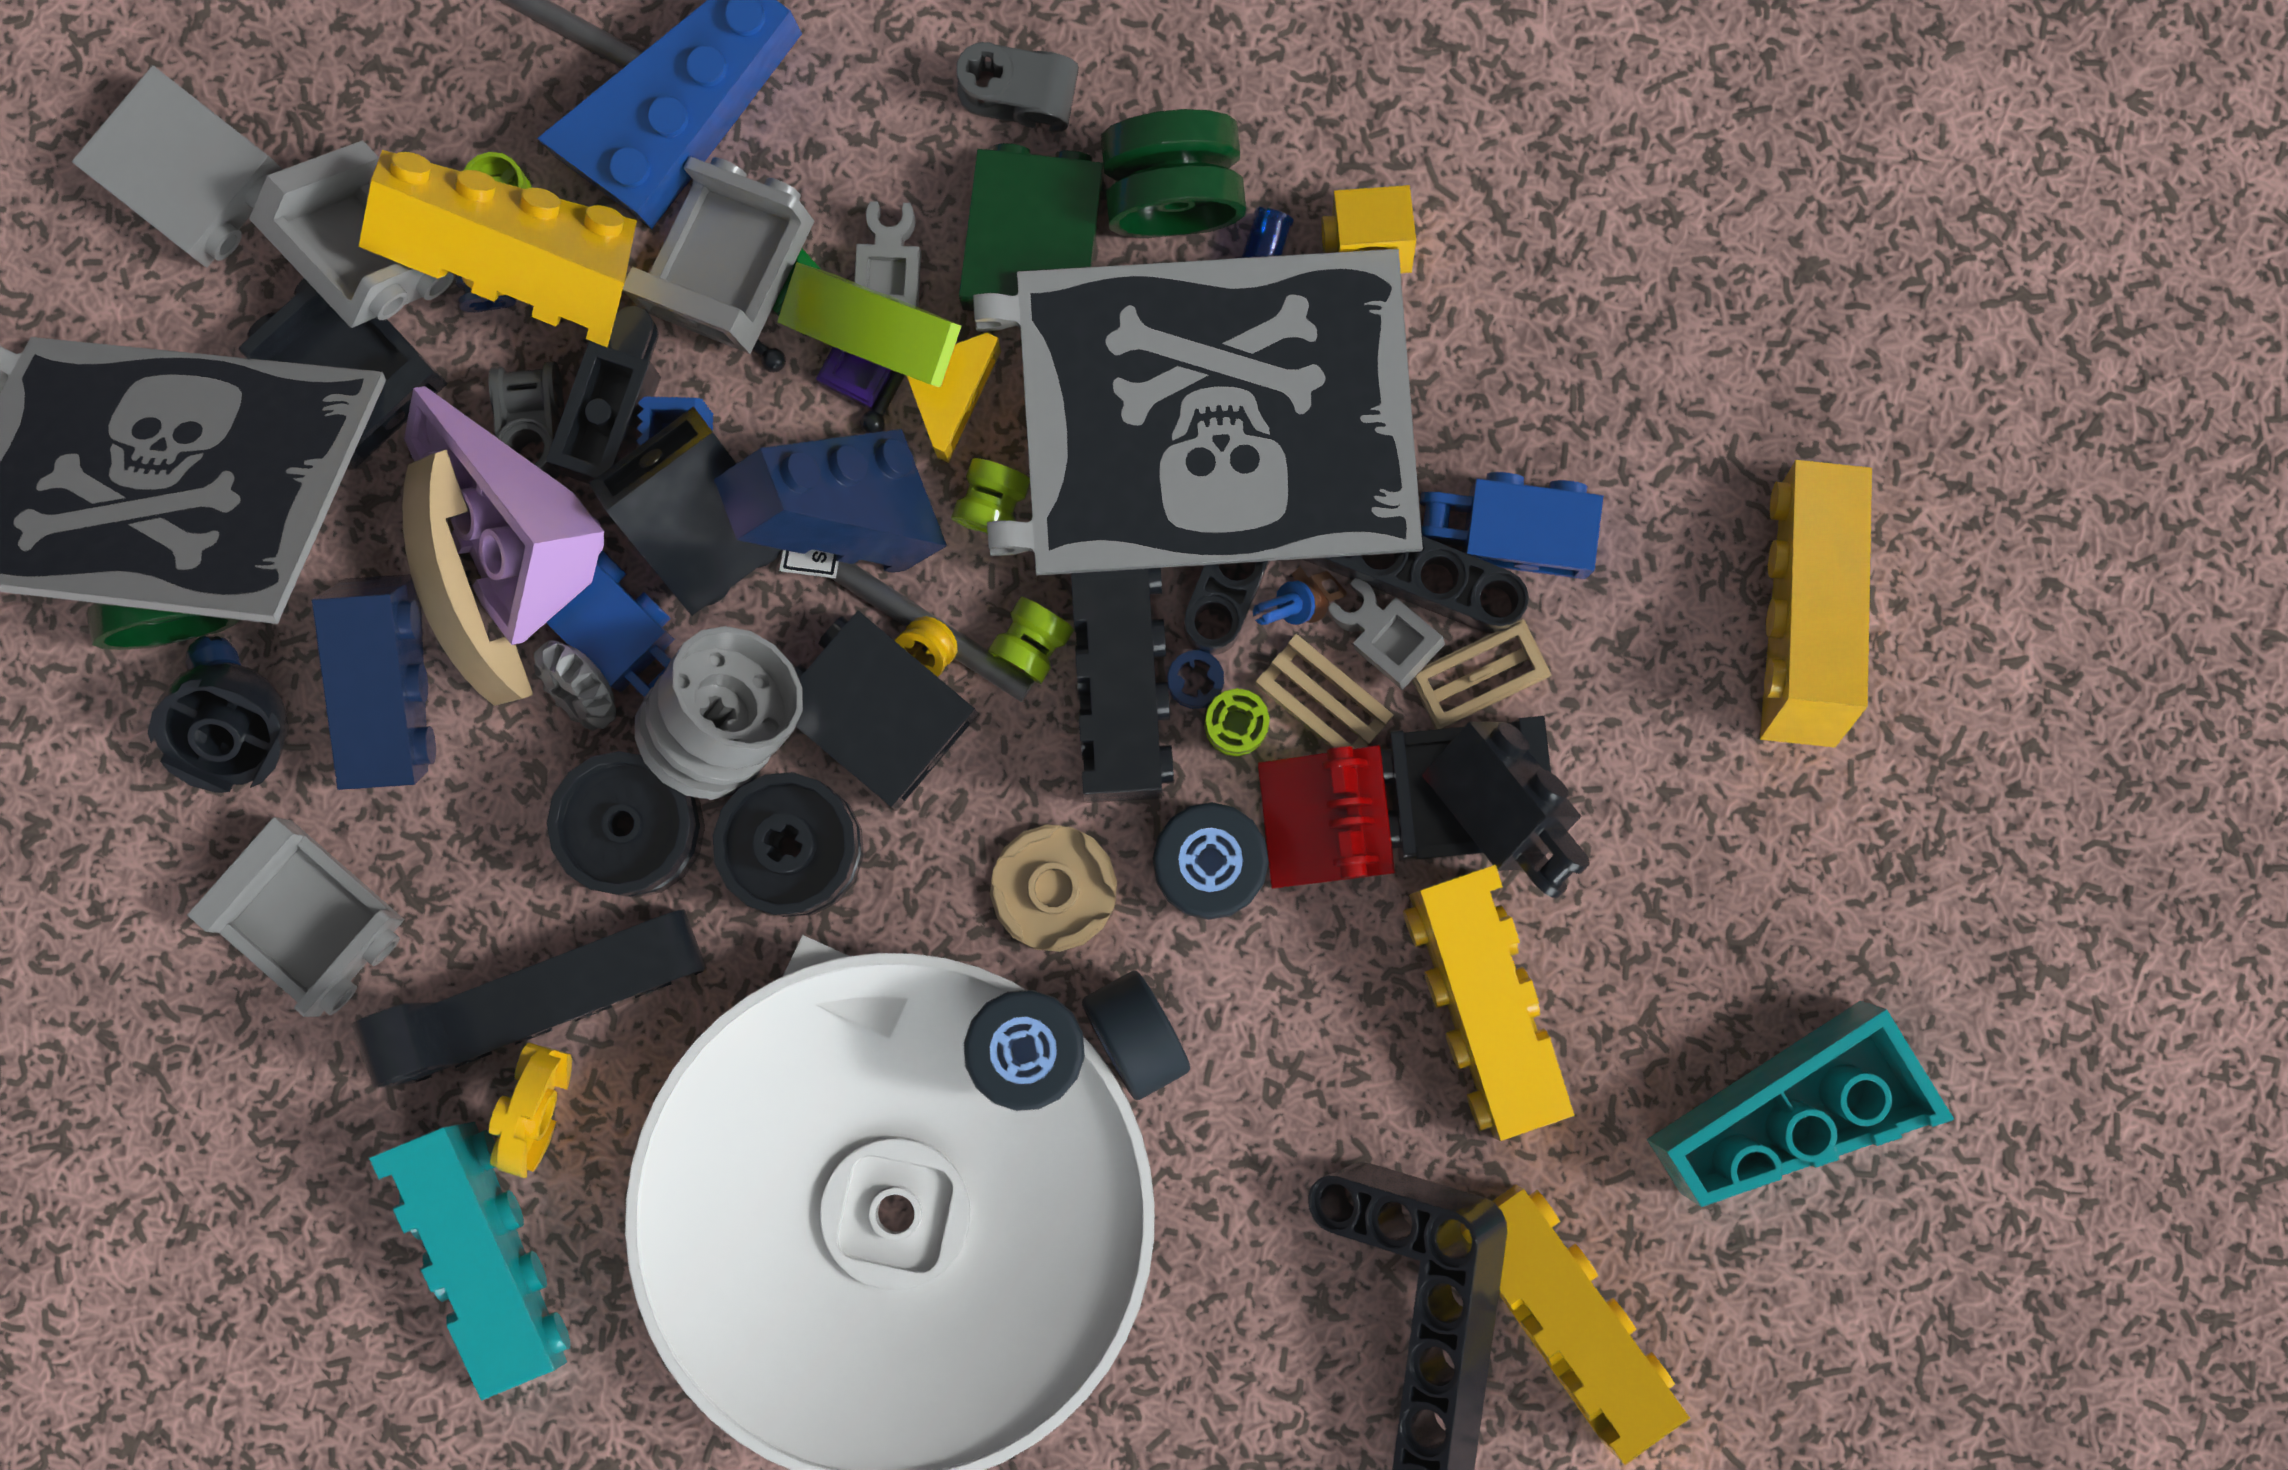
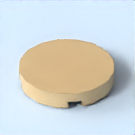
[990,824,1117,952]

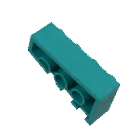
[1647,1000,1955,1207]
[369,1121,571,1401]

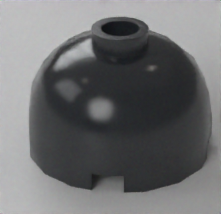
[148,662,288,793]

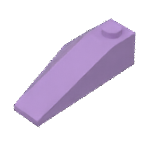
[404,386,604,645]

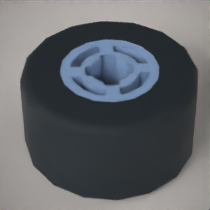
[1152,802,1269,920]
[1082,971,1190,1100]
[963,990,1085,1111]

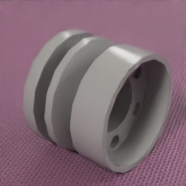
[635,626,803,800]

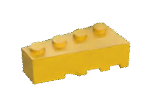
[358,150,637,348]
[1760,460,1872,748]
[1403,865,1575,1141]
[1460,1185,1690,1465]

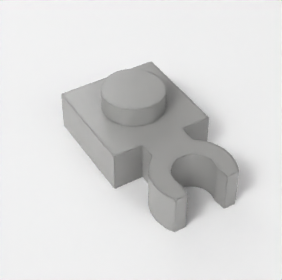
[854,201,921,307]
[1328,578,1445,690]

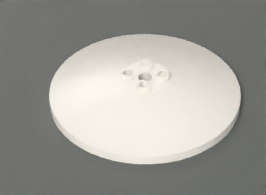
[625,953,1154,1470]

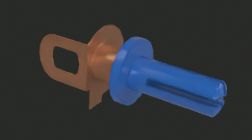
[1252,566,1347,625]

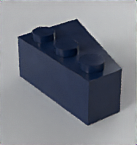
[714,429,947,573]
[312,574,436,790]

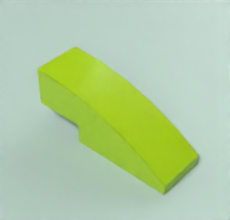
[777,262,961,388]

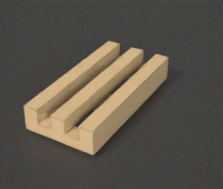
[1411,619,1552,729]
[1255,634,1394,749]

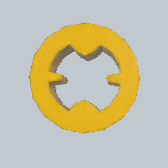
[895,616,958,677]

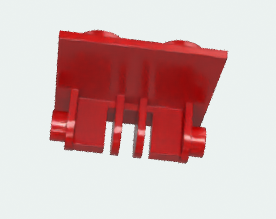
[1258,745,1395,889]

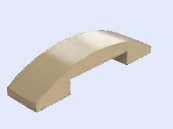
[402,450,533,706]

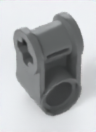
[956,42,1079,132]
[489,361,564,480]

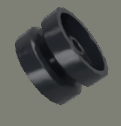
[546,751,705,898]
[712,772,864,917]

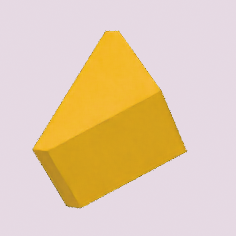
[907,333,1001,463]

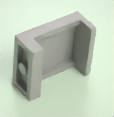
[72,65,283,268]
[249,140,454,328]
[623,156,815,354]
[187,817,405,1017]

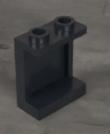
[239,278,448,468]
[589,406,782,616]
[795,610,979,811]
[1381,716,1551,862]

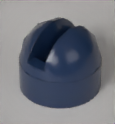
[186,636,241,671]

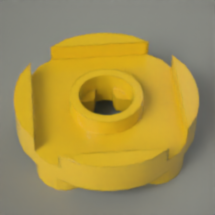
[488,1042,572,1178]

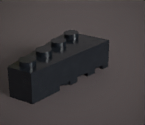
[1071,568,1174,803]

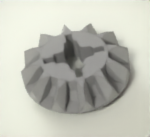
[534,640,616,731]

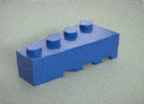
[537,0,802,229]

